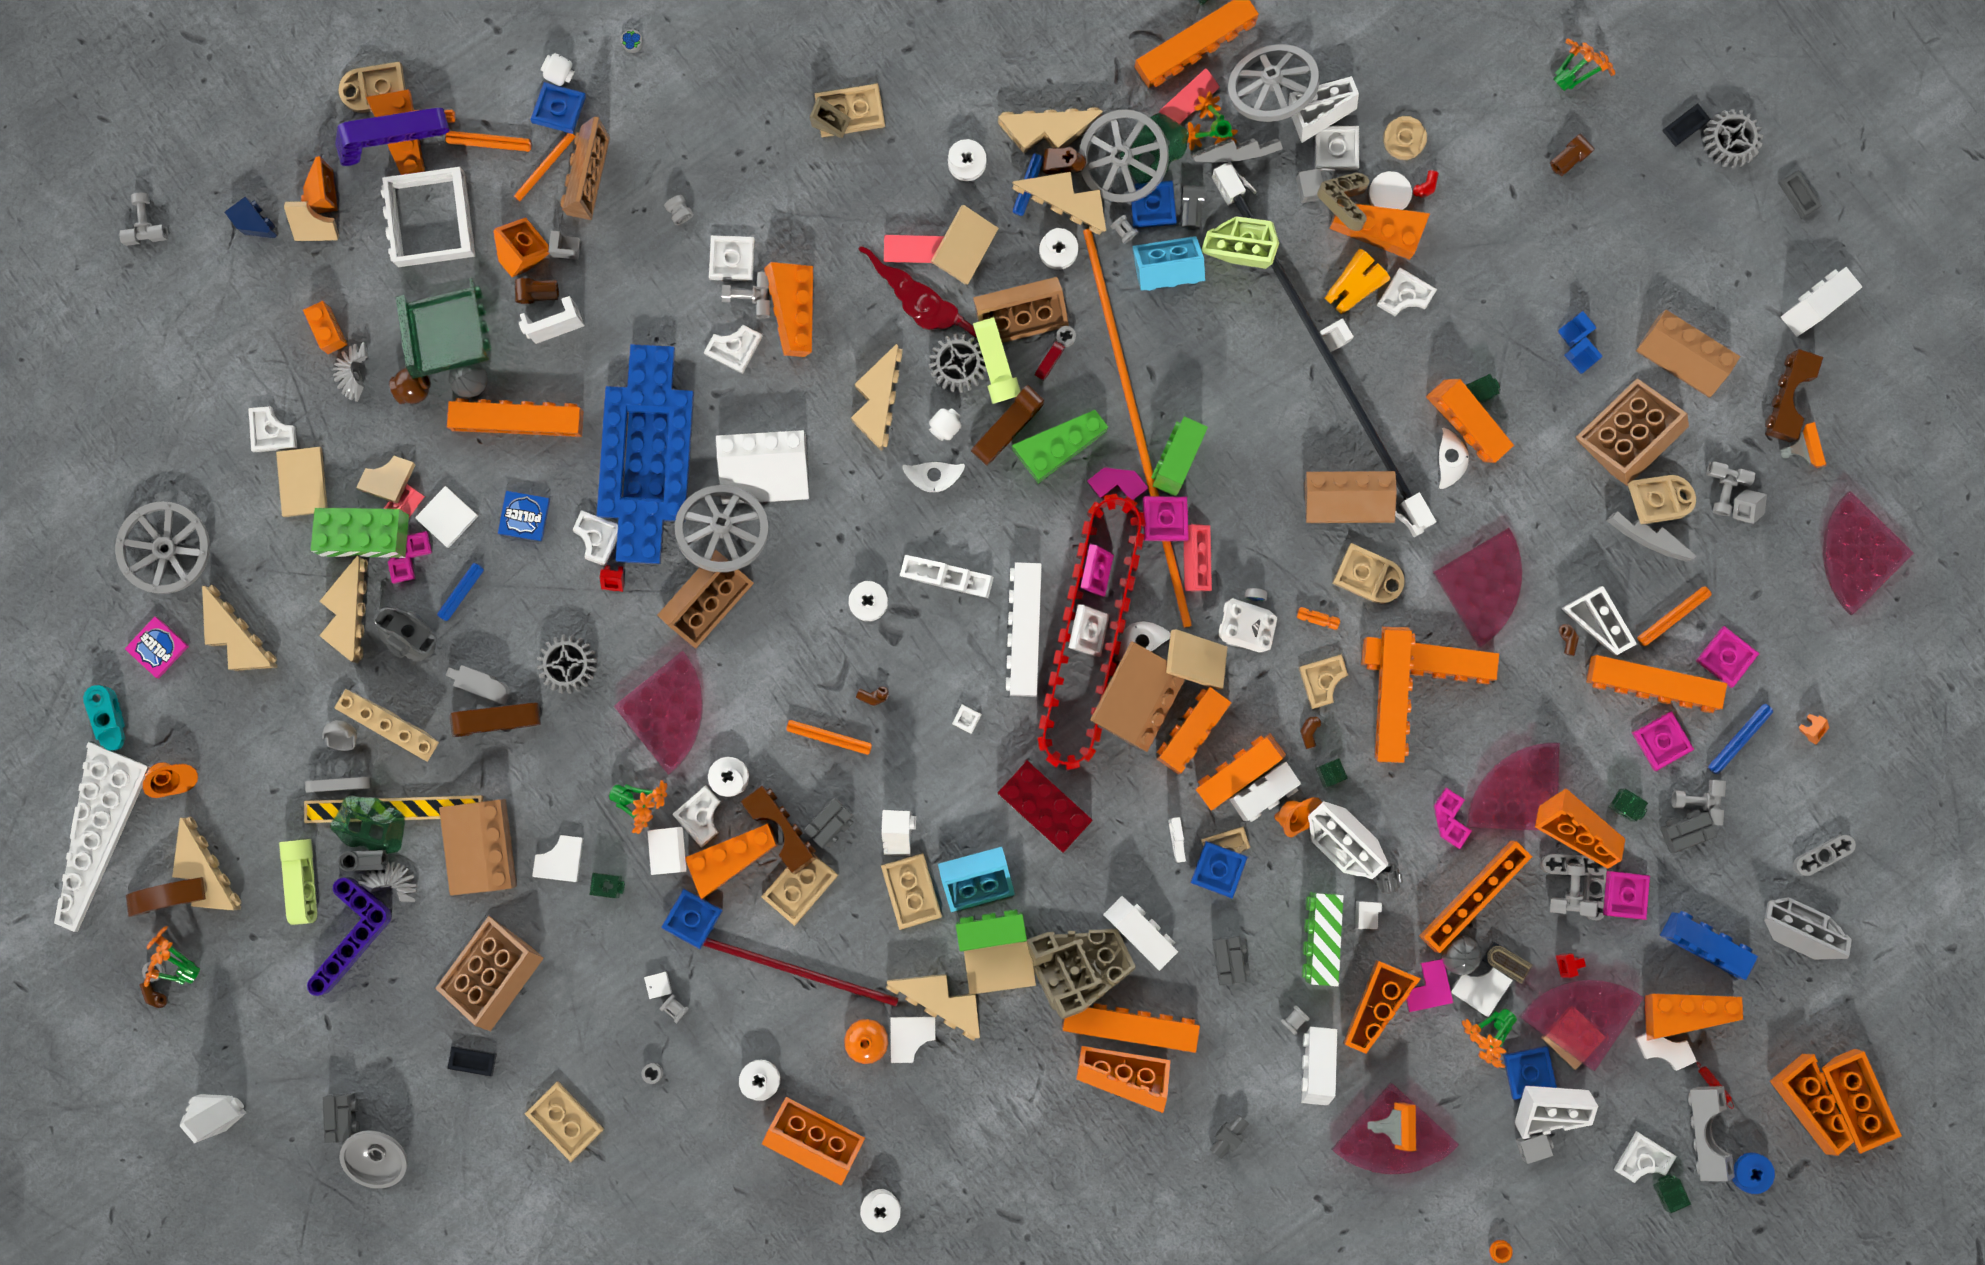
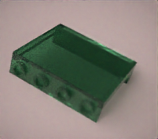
[395,278,492,379]

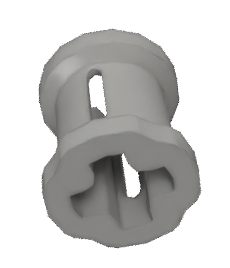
[1110,215,1139,244]
[659,994,689,1024]
[1281,1005,1310,1035]

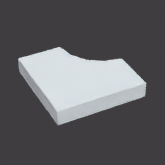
[1377,268,1437,316]
[704,325,763,374]
[249,406,297,452]
[573,510,618,566]
[672,785,721,848]
[1168,817,1186,863]
[532,835,584,882]
[1451,967,1513,1017]
[891,1017,935,1063]
[1613,1131,1677,1183]

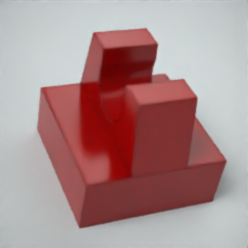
[599,565,625,592]
[1556,953,1586,978]

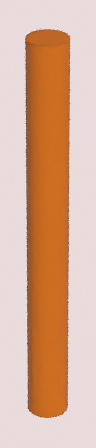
[513,133,575,202]

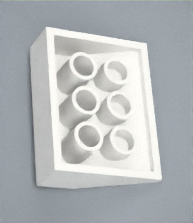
[716,430,809,505]

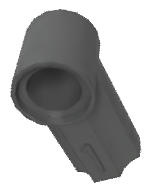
[1181,185,1205,230]
[338,850,388,872]

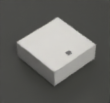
[952,704,982,734]
[644,971,672,999]

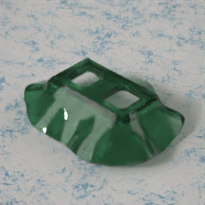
[1119,113,1189,184]
[330,796,405,854]

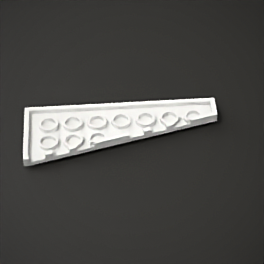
[54,742,150,932]

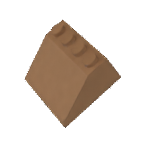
[561,116,610,220]
[1576,378,1689,486]
[1090,641,1185,752]
[439,799,517,895]
[435,916,544,1031]

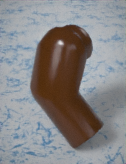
[1559,624,1579,656]
[856,686,889,706]
[1300,717,1321,749]
[139,981,168,1008]

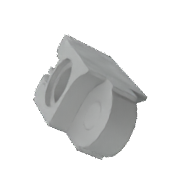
[446,665,510,705]

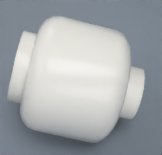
[541,53,575,86]
[929,408,961,441]

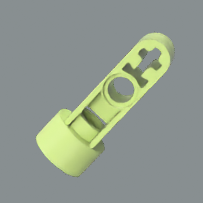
[973,317,1021,404]
[279,839,317,925]

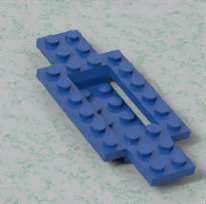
[597,344,694,564]

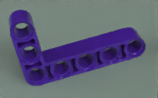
[335,108,450,166]
[307,877,392,996]

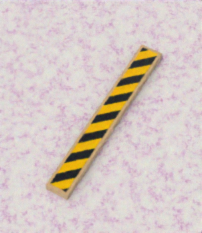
[304,795,483,823]

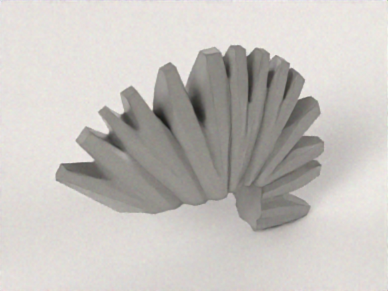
[333,342,368,402]
[358,862,417,902]

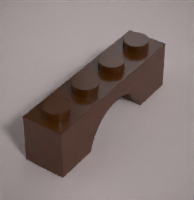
[1765,349,1823,443]
[741,786,816,875]

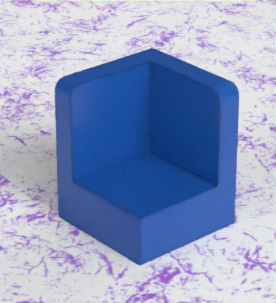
[1558,311,1596,348]
[1564,337,1603,374]

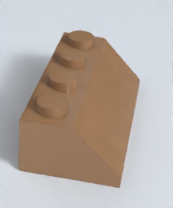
[973,277,1069,343]
[1636,310,1741,398]
[1304,471,1396,523]
[657,550,754,649]

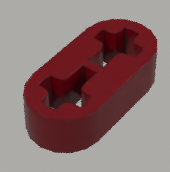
[1034,341,1065,381]

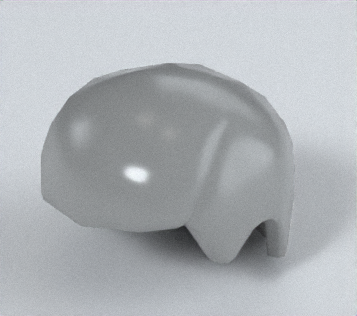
[322,720,357,751]

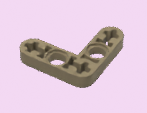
[1317,173,1370,231]

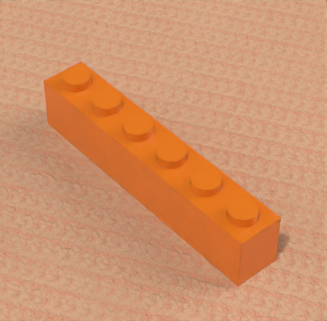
[1135,0,1259,88]
[447,398,584,437]
[1375,627,1415,763]
[1361,637,1499,684]
[1586,655,1727,713]
[1419,841,1532,953]
[1062,1003,1200,1053]

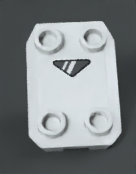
[1219,598,1277,652]

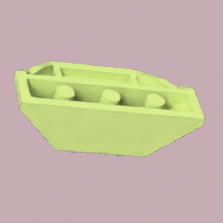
[1201,216,1279,269]

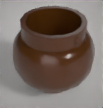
[389,367,431,404]

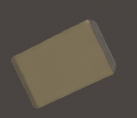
[810,97,851,138]

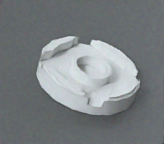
[1368,171,1412,210]

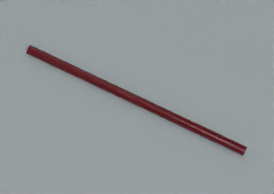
[703,938,899,1006]

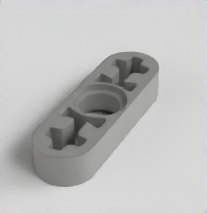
[305,777,370,793]
[1793,835,1856,876]

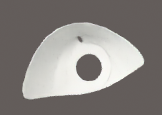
[1439,428,1469,489]
[902,462,965,492]
[1114,621,1171,662]

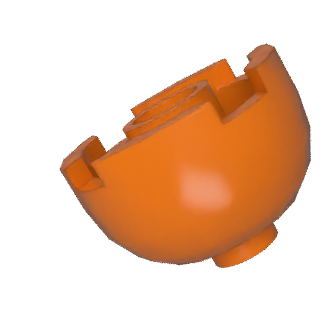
[844,1019,889,1064]

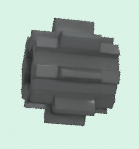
[1374,864,1403,894]

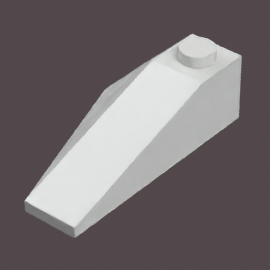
[180,1094,246,1143]

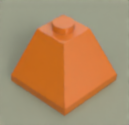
[301,156,338,214]
[494,217,550,277]

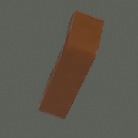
[971,385,1044,466]
[449,703,541,737]

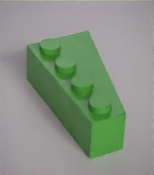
[1012,410,1108,484]

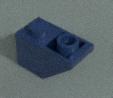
[224,197,277,238]

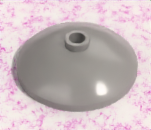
[340,1131,408,1188]

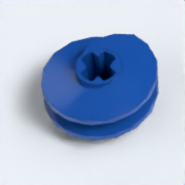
[1731,1152,1775,1194]

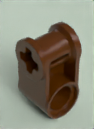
[1043,147,1086,175]

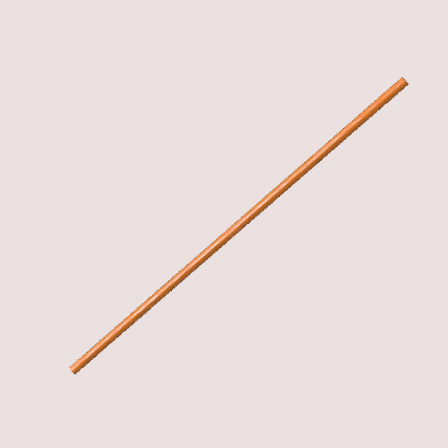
[1083,229,1192,628]

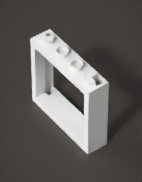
[381,167,476,267]

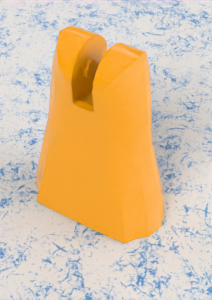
[1325,249,1390,315]

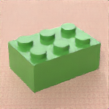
[1151,416,1208,497]
[956,909,1027,952]

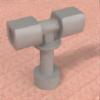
[119,193,168,246]
[722,272,770,318]
[1706,461,1755,516]
[1672,780,1726,825]
[1550,863,1598,917]

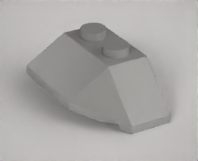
[1764,897,1852,959]

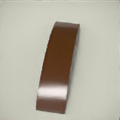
[126,877,206,917]

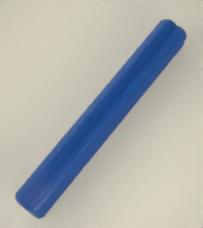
[1708,704,1773,774]

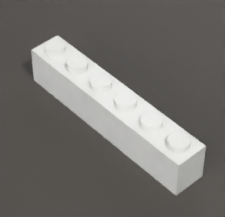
[1006,562,1041,697]

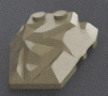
[1027,929,1136,1019]

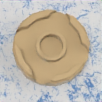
[1383,116,1427,160]

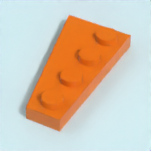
[366,89,425,175]

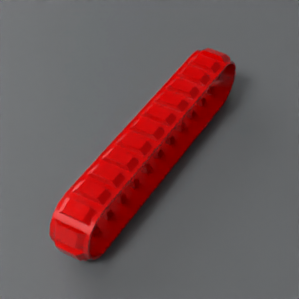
[1037,494,1146,770]

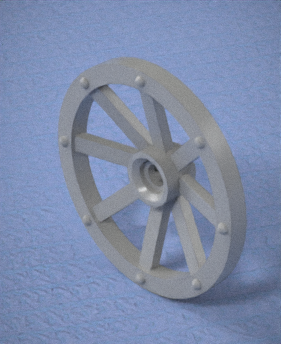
[1228,44,1320,122]
[1079,110,1169,203]
[675,485,768,572]
[115,501,210,594]

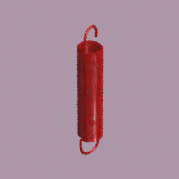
[1696,1062,1734,1109]

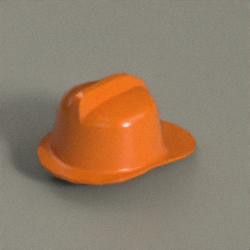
[142,762,198,798]
[1274,797,1322,837]

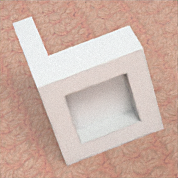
[1319,318,1354,352]
[1355,901,1382,929]

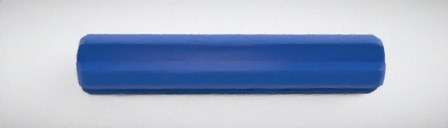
[1013,154,1044,216]
[437,563,484,621]

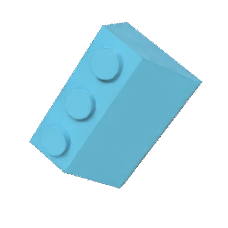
[1132,236,1205,291]
[938,847,1015,912]

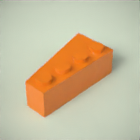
[1329,204,1430,260]
[764,262,813,357]
[1426,379,1514,463]
[1156,687,1232,774]
[1195,733,1286,811]
[1535,788,1625,869]
[685,824,778,899]
[1343,960,1421,1054]
[1645,994,1743,1041]
[1076,1046,1170,1113]
[1770,1054,1854,1156]

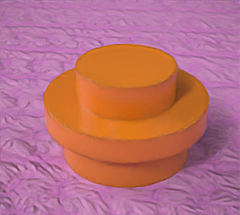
[1489,1240,1513,1263]

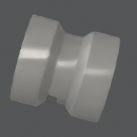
[664,195,694,225]

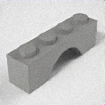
[1688,1086,1735,1181]

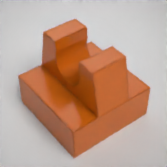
[1799,714,1829,745]

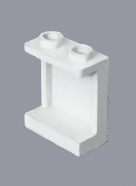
[519,296,585,344]

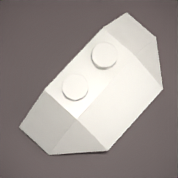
[1308,801,1388,879]

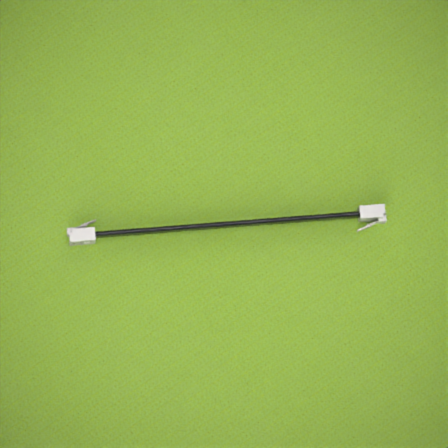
[1212,161,1436,537]

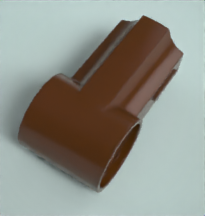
[1550,133,1595,176]
[515,278,559,304]

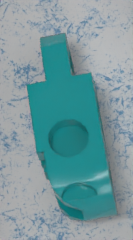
[83,685,126,751]

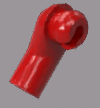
[1413,170,1439,198]

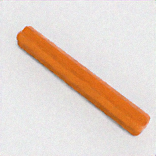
[445,131,532,152]
[1637,586,1712,646]
[786,720,872,755]

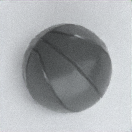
[448,360,488,398]
[1441,935,1482,975]

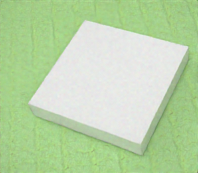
[1315,126,1359,170]
[709,235,755,281]
[415,486,478,548]
[1068,605,1109,657]
[647,827,686,875]

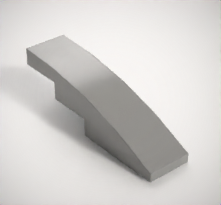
[1190,138,1283,162]
[1606,511,1696,562]

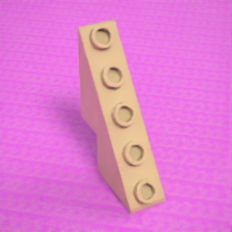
[998,107,1103,154]
[1012,172,1106,235]
[851,344,903,450]
[319,556,368,663]
[202,585,277,671]
[334,689,439,762]
[172,816,241,910]
[886,974,980,1041]

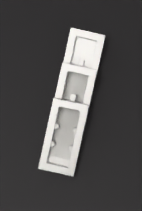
[900,555,994,598]

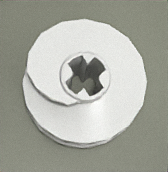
[948,139,987,182]
[1039,228,1078,270]
[849,581,888,621]
[708,757,749,797]
[739,1059,780,1101]
[860,1189,901,1232]

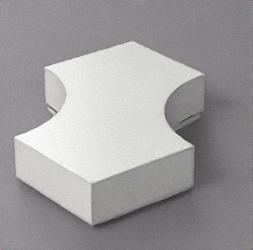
[1635,1033,1697,1071]

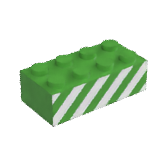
[311,508,409,558]
[1302,892,1343,986]

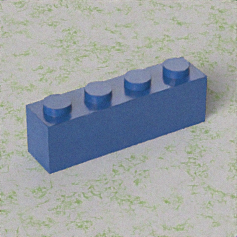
[1660,911,1758,980]

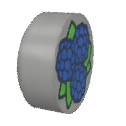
[621,29,643,53]
[1245,588,1267,602]

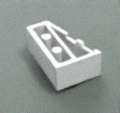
[1289,76,1359,143]
[1781,267,1862,337]
[1561,586,1637,655]
[1229,762,1301,822]
[882,810,916,856]
[1103,896,1178,971]
[1301,1027,1337,1105]
[1515,1086,1598,1139]

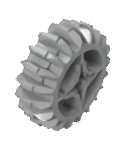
[1702,109,1764,168]
[929,334,987,393]
[537,634,597,694]

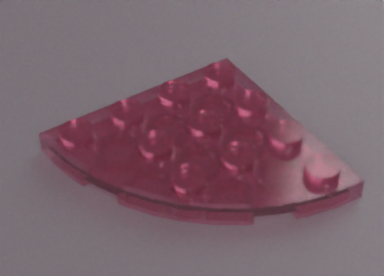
[1823,491,1913,615]
[1433,528,1522,648]
[614,651,703,775]
[1467,743,1560,831]
[1519,980,1644,1071]
[1331,1082,1459,1174]

